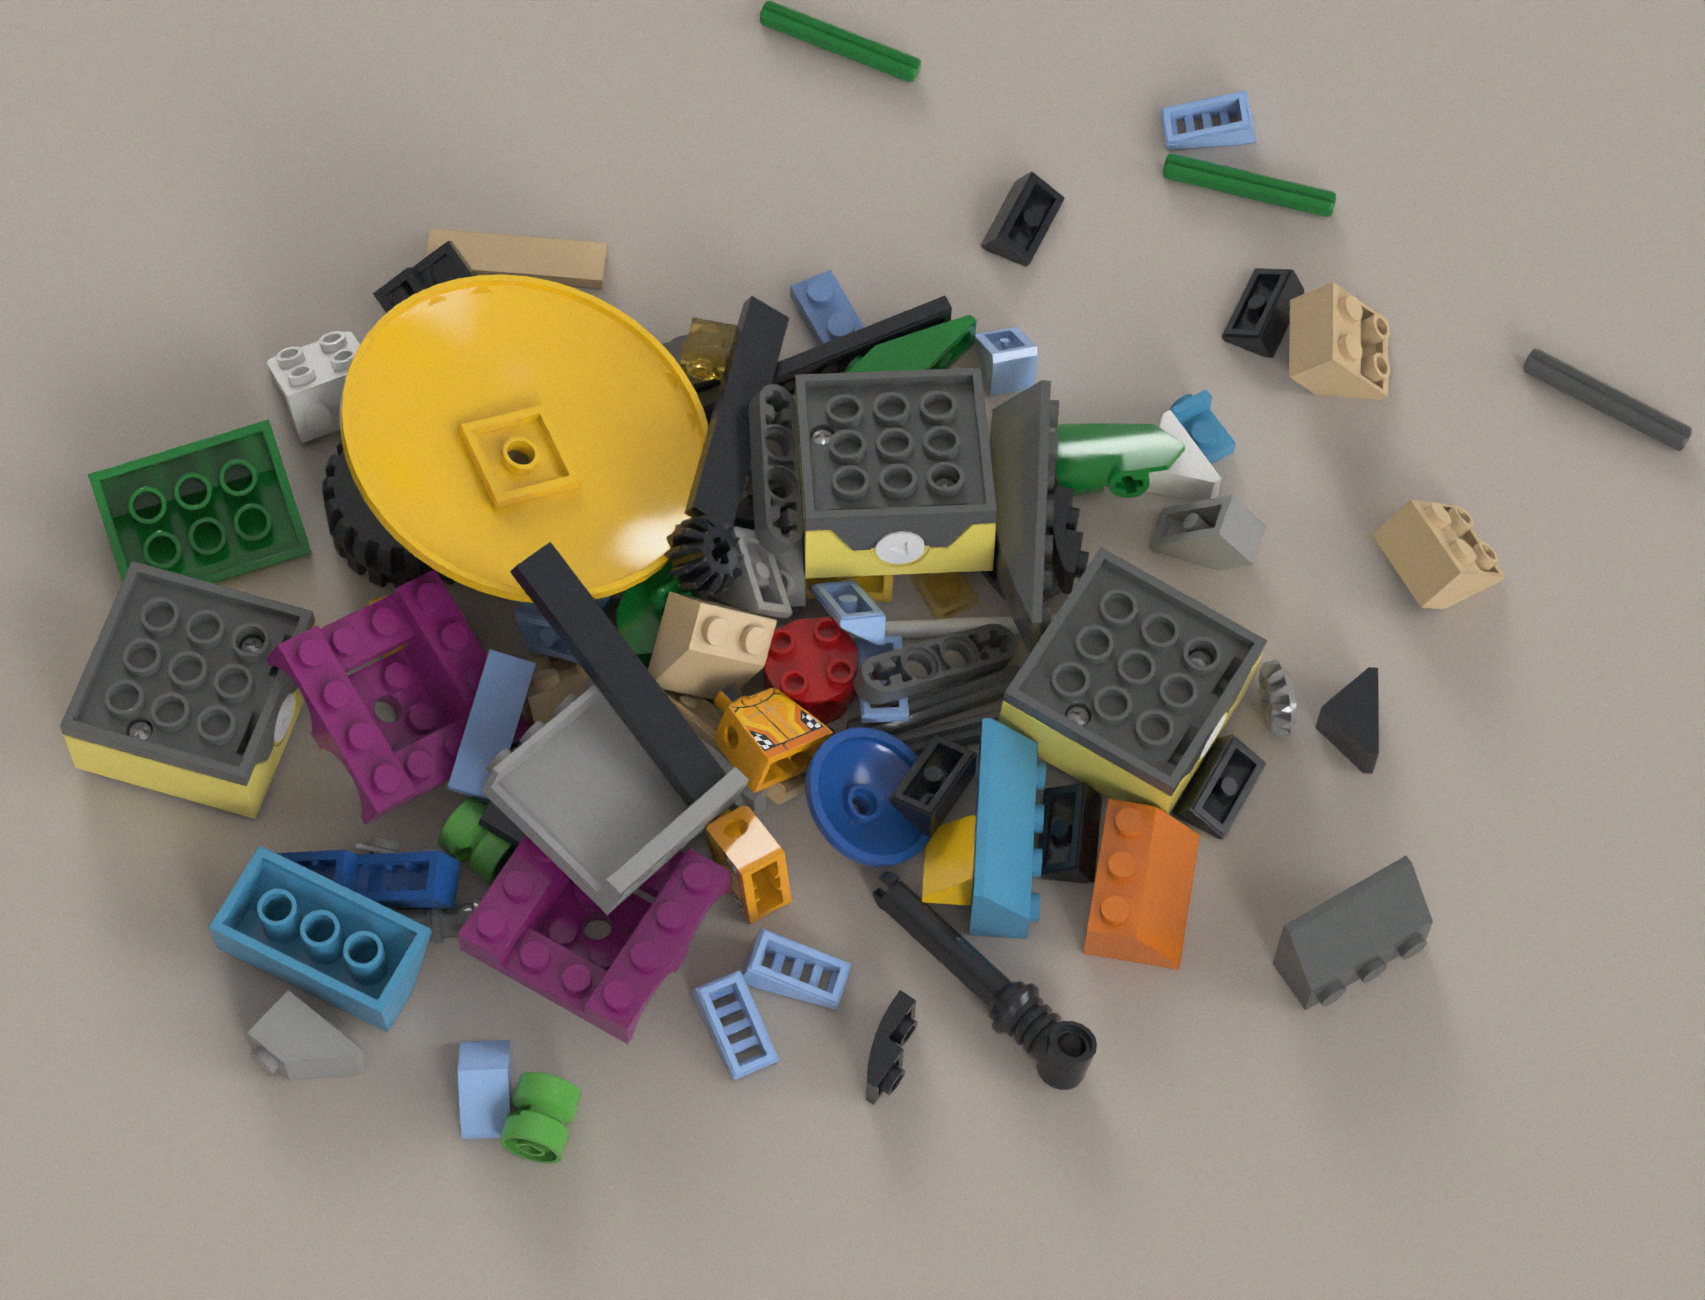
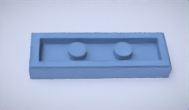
[447,649,536,802]

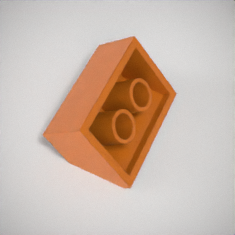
[1083,798,1200,970]

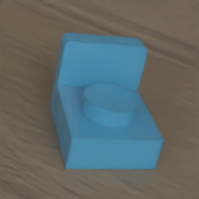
[1170,390,1235,464]

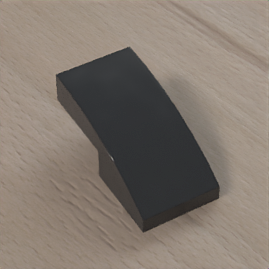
[373,241,477,313]

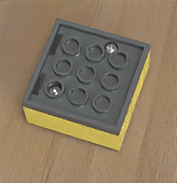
[795,368,997,578]
[998,547,1268,814]
[60,561,316,819]

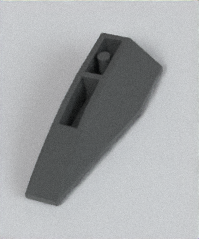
[990,380,1059,653]

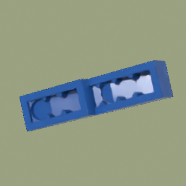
[277,850,460,909]

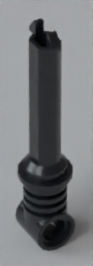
[873,871,1097,1090]

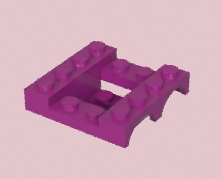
[266,570,530,825]
[457,835,732,1044]

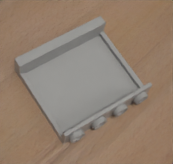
[481,679,749,915]

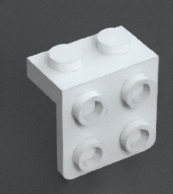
[267,331,360,443]

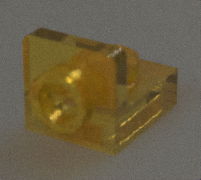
[680,317,737,380]
[910,572,979,619]

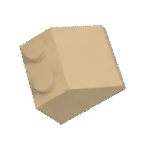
[648,591,777,700]

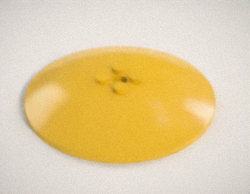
[340,274,709,603]

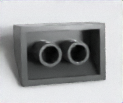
[1272,855,1433,1010]

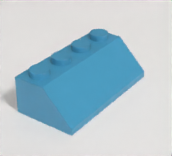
[969,718,1046,939]
[209,845,432,1033]

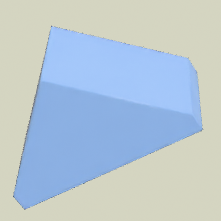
[975,327,1038,397]
[457,1040,512,1139]

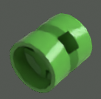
[438,797,517,885]
[499,1072,582,1164]

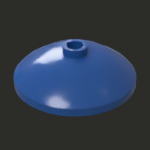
[805,727,931,868]

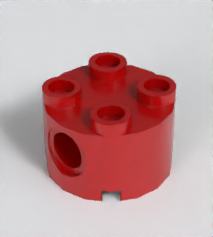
[764,617,858,725]

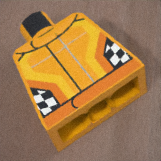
[714,684,833,793]
[705,806,792,924]

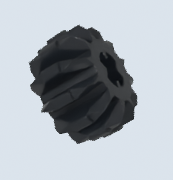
[664,514,745,597]

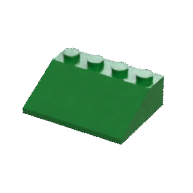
[88,419,312,583]

